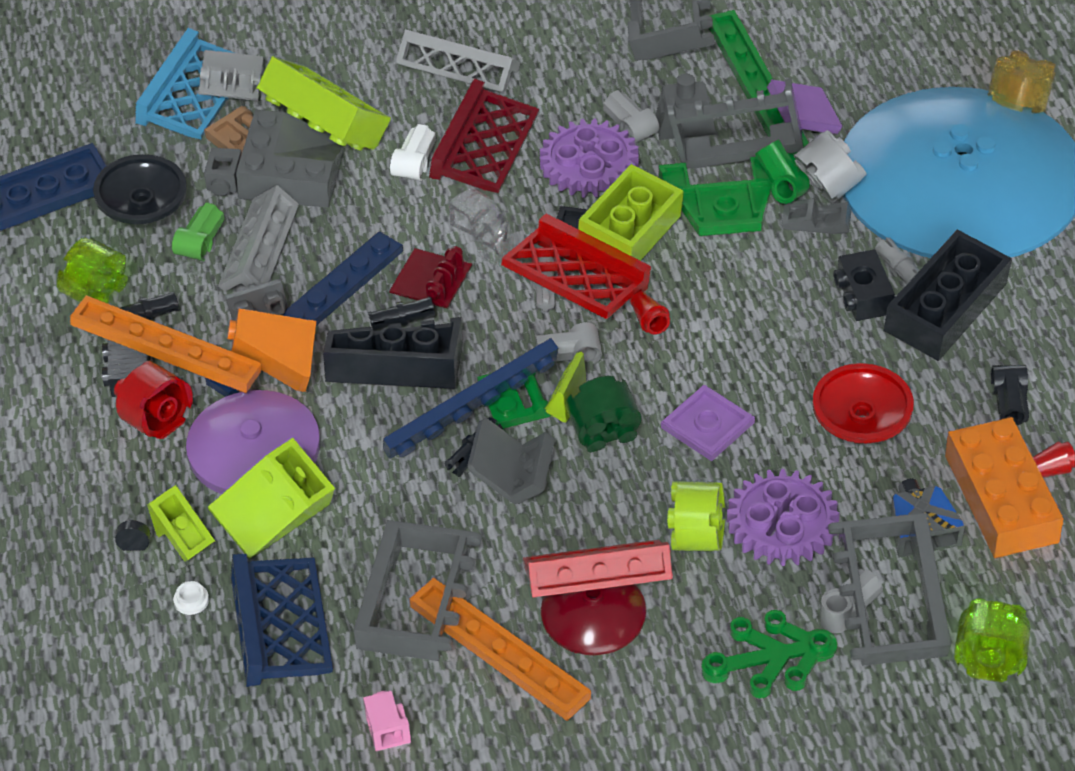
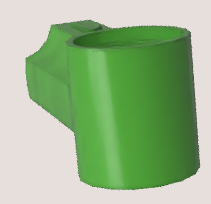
[172,202,225,261]

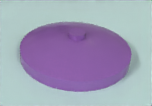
[186,390,320,494]

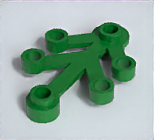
[701,610,838,698]

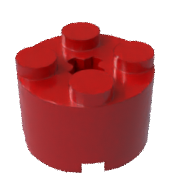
[114,361,193,439]

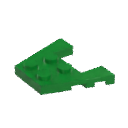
[658,157,772,236]

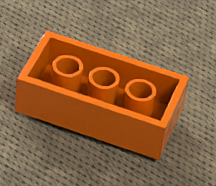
[945,417,1064,558]

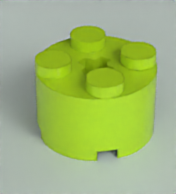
[667,481,725,551]

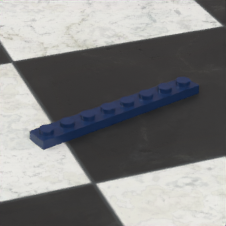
[205,231,403,397]

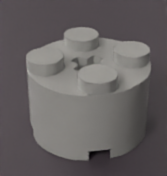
[794,130,867,204]

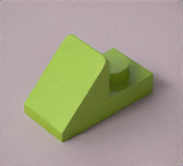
[147,485,215,562]

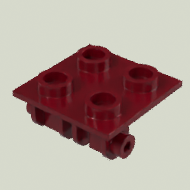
[389,246,472,309]

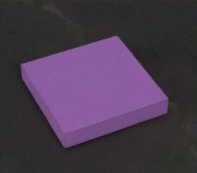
[767,79,842,134]
[661,385,755,461]

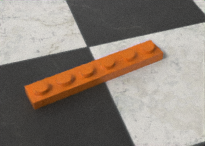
[70,295,261,393]
[410,578,591,721]

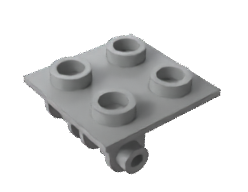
[198,50,263,101]

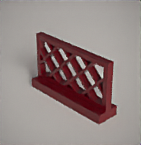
[429,78,540,193]

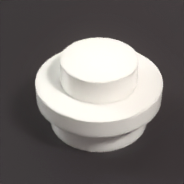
[174,581,209,615]

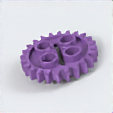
[540,119,639,198]
[727,469,839,566]

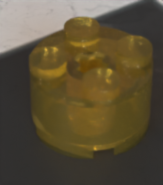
[987,50,1056,113]

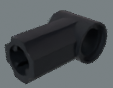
[991,365,1029,425]

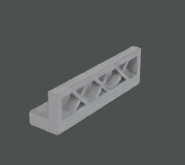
[396,29,521,93]
[218,185,299,290]

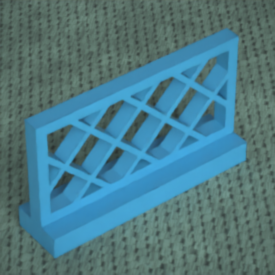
[135,28,234,140]

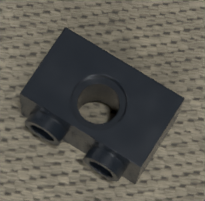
[833,249,895,321]

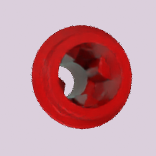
[630,292,670,335]
[1033,441,1075,478]

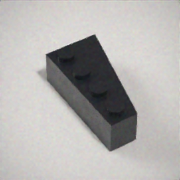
[323,317,463,389]

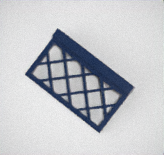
[231,554,333,687]

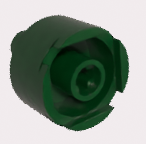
[565,375,642,453]

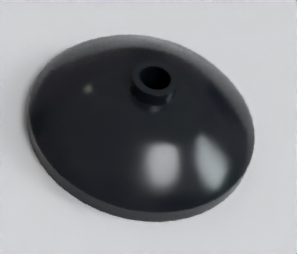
[93,154,187,225]

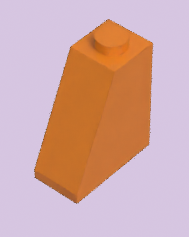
[227,308,316,392]

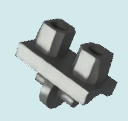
[225,279,289,321]

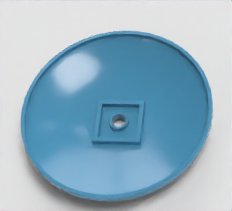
[843,87,1075,258]

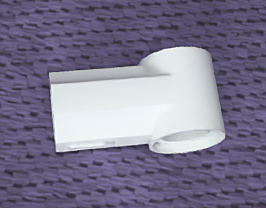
[390,124,436,181]

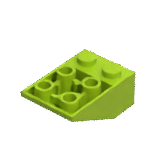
[208,438,335,560]

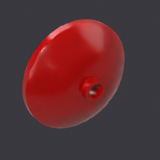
[813,363,914,443]

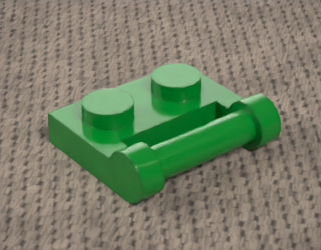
[477,372,551,429]

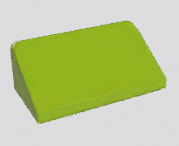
[545,351,586,423]

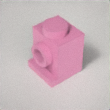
[363,691,411,751]

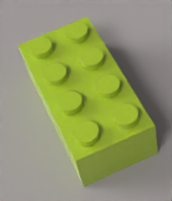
[257,56,391,151]

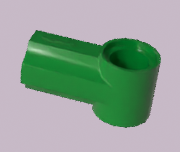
[755,139,810,204]

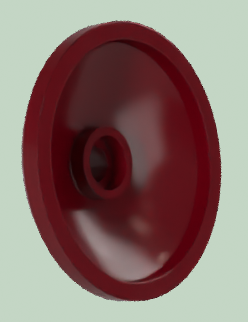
[541,584,646,655]

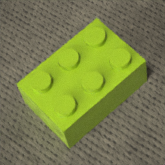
[578,164,683,261]

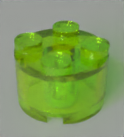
[57,237,128,304]
[954,598,1031,682]

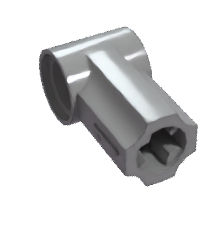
[603,90,659,143]
[536,322,602,363]
[820,569,883,633]

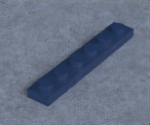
[383,338,558,459]

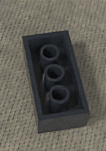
[883,229,1012,361]

